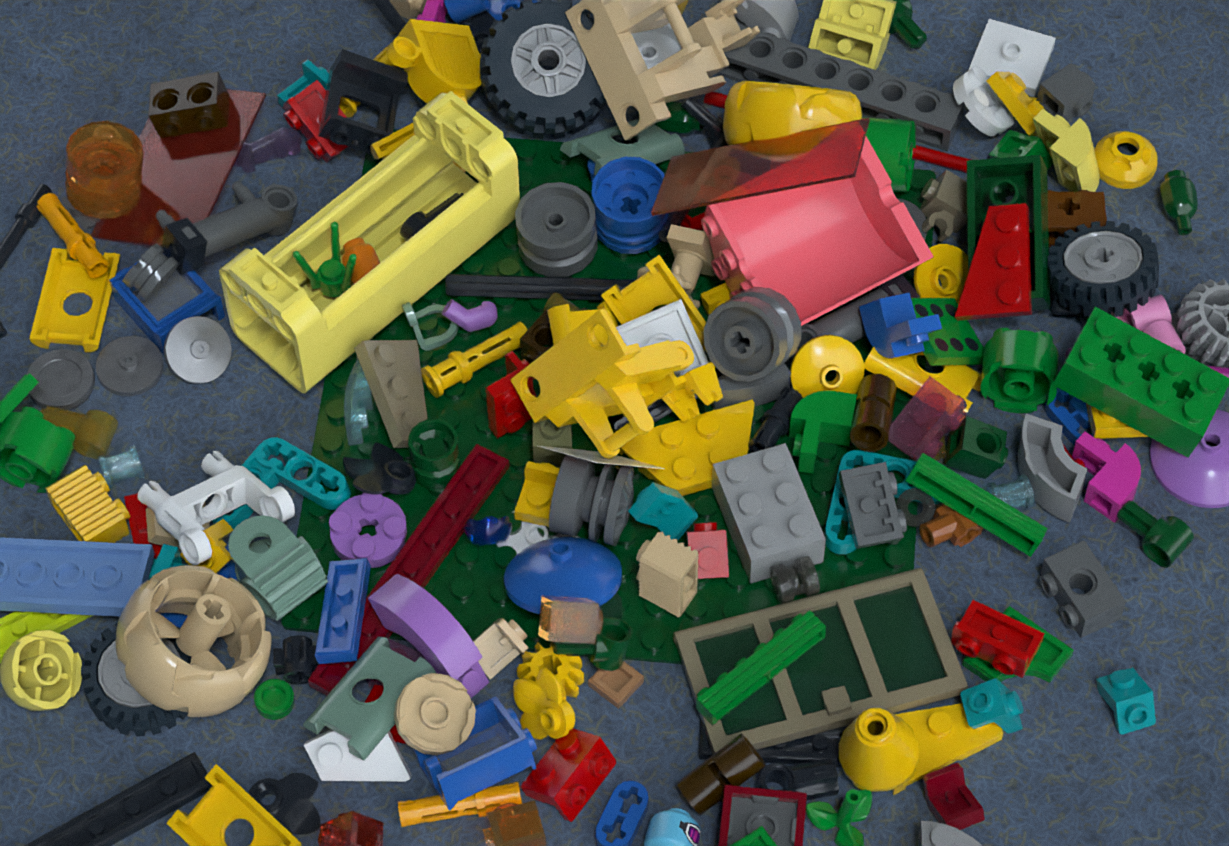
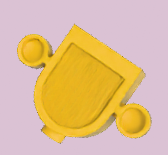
[387,19,482,103]

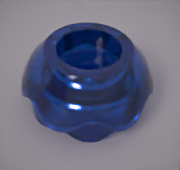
[463,516,513,545]

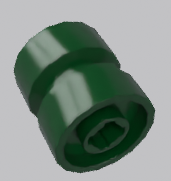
[408,419,460,489]

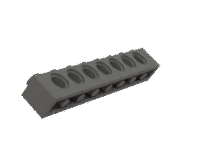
[697,13,965,152]

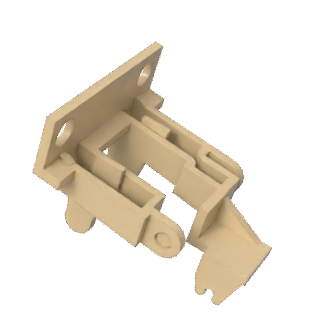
[565,0,760,141]

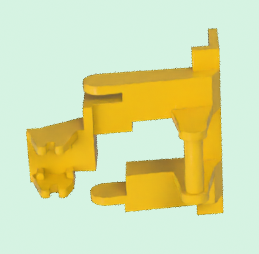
[510,308,723,459]

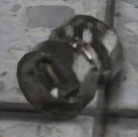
[769,556,820,604]

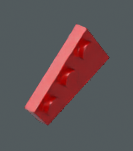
[955,203,1032,321]

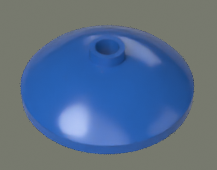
[504,537,622,616]

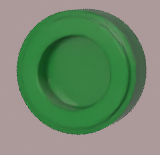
[254,679,295,720]

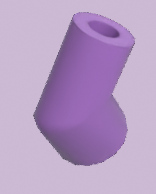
[442,299,498,332]

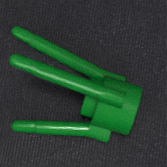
[293,222,357,298]

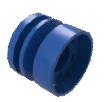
[592,157,669,254]

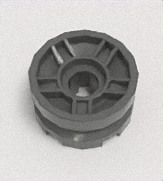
[122,243,180,301]

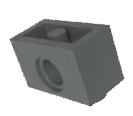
[1039,540,1126,638]

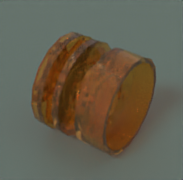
[65,121,144,219]

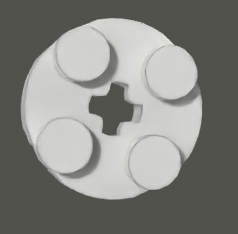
[953,66,1014,136]

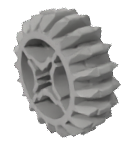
[1175,279,1229,367]

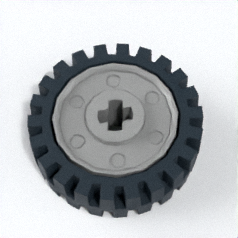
[1048,221,1159,317]
[81,623,191,736]

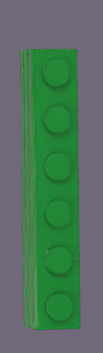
[906,453,1048,557]
[696,610,826,726]

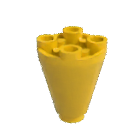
[839,708,919,792]

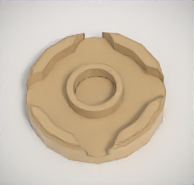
[394,673,476,755]

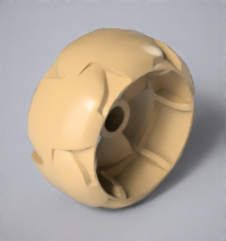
[115,565,272,717]

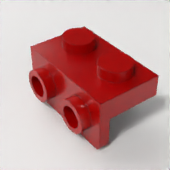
[282,80,349,163]
[486,351,537,439]
[951,600,1045,678]
[520,728,616,822]

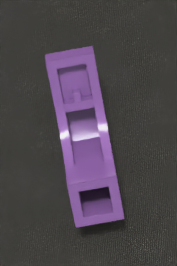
[368,574,489,698]

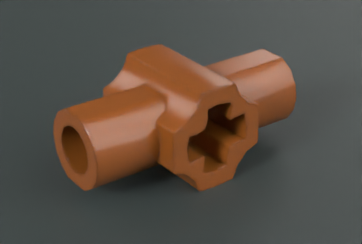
[919,504,983,547]

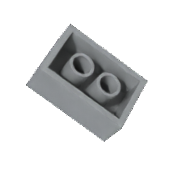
[712,443,826,583]

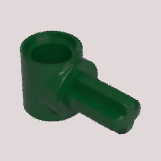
[888,0,927,50]
[1117,500,1194,568]
[552,617,632,671]

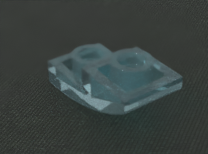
[344,359,373,446]

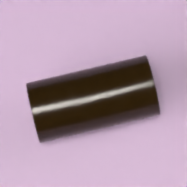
[850,374,897,452]
[677,733,766,815]

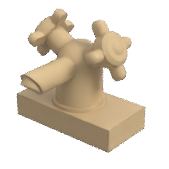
[637,224,715,309]

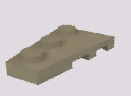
[354,340,427,448]

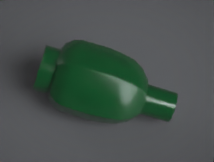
[655,101,704,135]
[1160,170,1198,235]

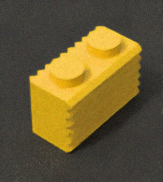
[45,465,130,543]

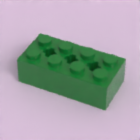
[1052,307,1229,458]

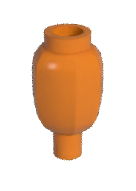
[342,238,380,285]

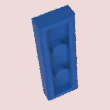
[315,558,371,664]

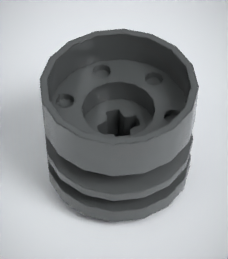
[549,454,634,546]

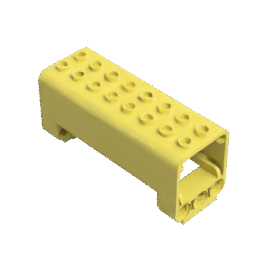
[219,91,520,393]

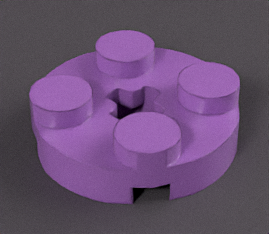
[329,492,407,568]

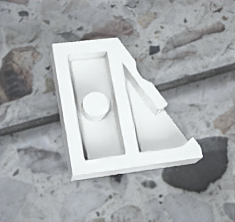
[304,729,412,782]

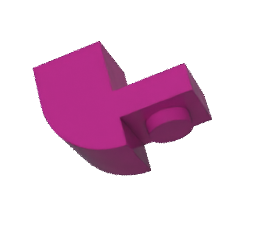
[1072,432,1141,523]

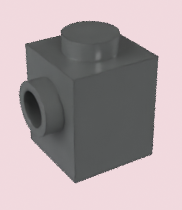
[1037,63,1096,121]

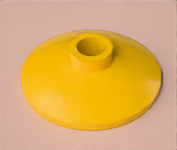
[914,244,968,305]
[790,335,864,398]

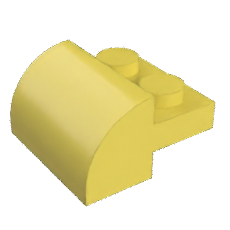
[808,0,897,70]
[1033,109,1100,192]

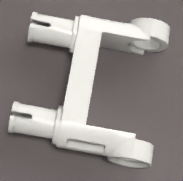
[137,451,295,565]

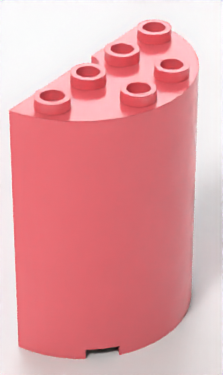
[701,127,934,326]

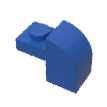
[859,293,942,358]

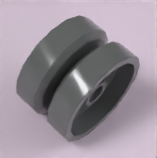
[515,182,598,277]
[704,287,801,382]

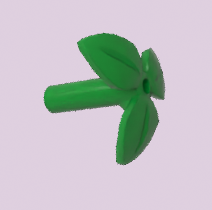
[806,789,872,846]

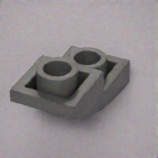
[710,364,791,410]

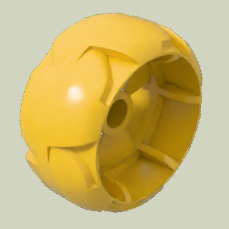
[723,81,862,172]

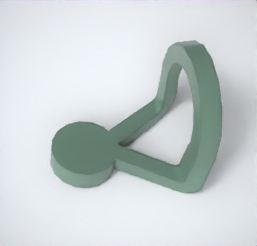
[402,302,459,351]

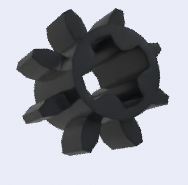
[273,635,319,684]

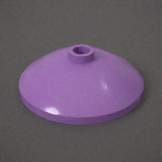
[1149,409,1229,508]

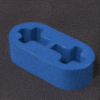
[1044,388,1093,446]
[595,781,649,846]

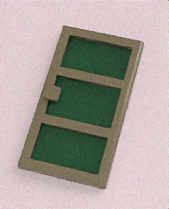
[673,568,968,754]

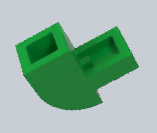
[789,391,857,474]

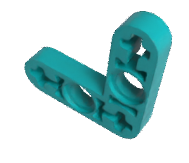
[211,437,351,530]
[825,450,941,555]

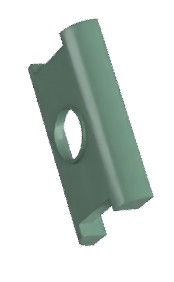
[560,118,685,175]
[303,637,436,761]

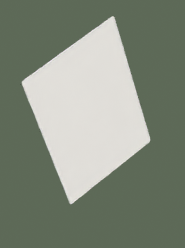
[538,446,665,469]

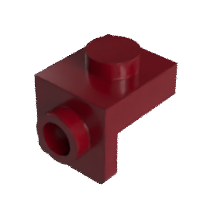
[923,763,985,830]

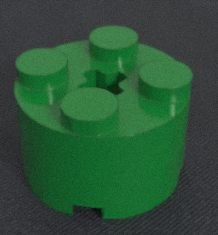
[861,117,916,192]
[980,328,1059,414]
[0,406,76,493]

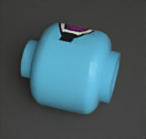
[644,808,701,846]

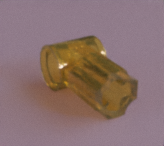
[41,406,118,460]

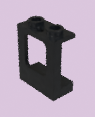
[318,49,408,156]

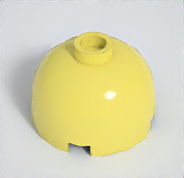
[0,630,82,711]

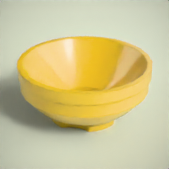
[1094,131,1158,189]

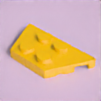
[619,399,755,496]

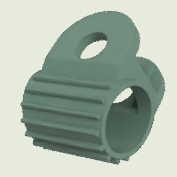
[228,516,328,621]

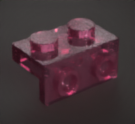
[888,376,967,461]

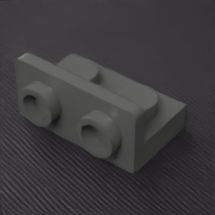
[838,462,907,549]

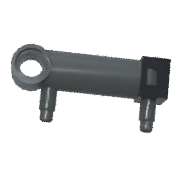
[156,181,297,275]
[784,274,920,375]

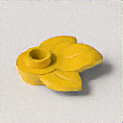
[513,667,575,740]

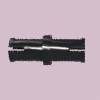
[748,387,803,453]

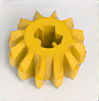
[517,642,584,701]

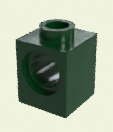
[945,416,1008,479]

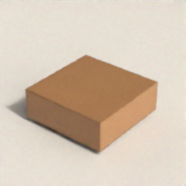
[588,661,644,709]

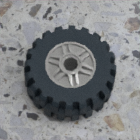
[480,0,607,139]

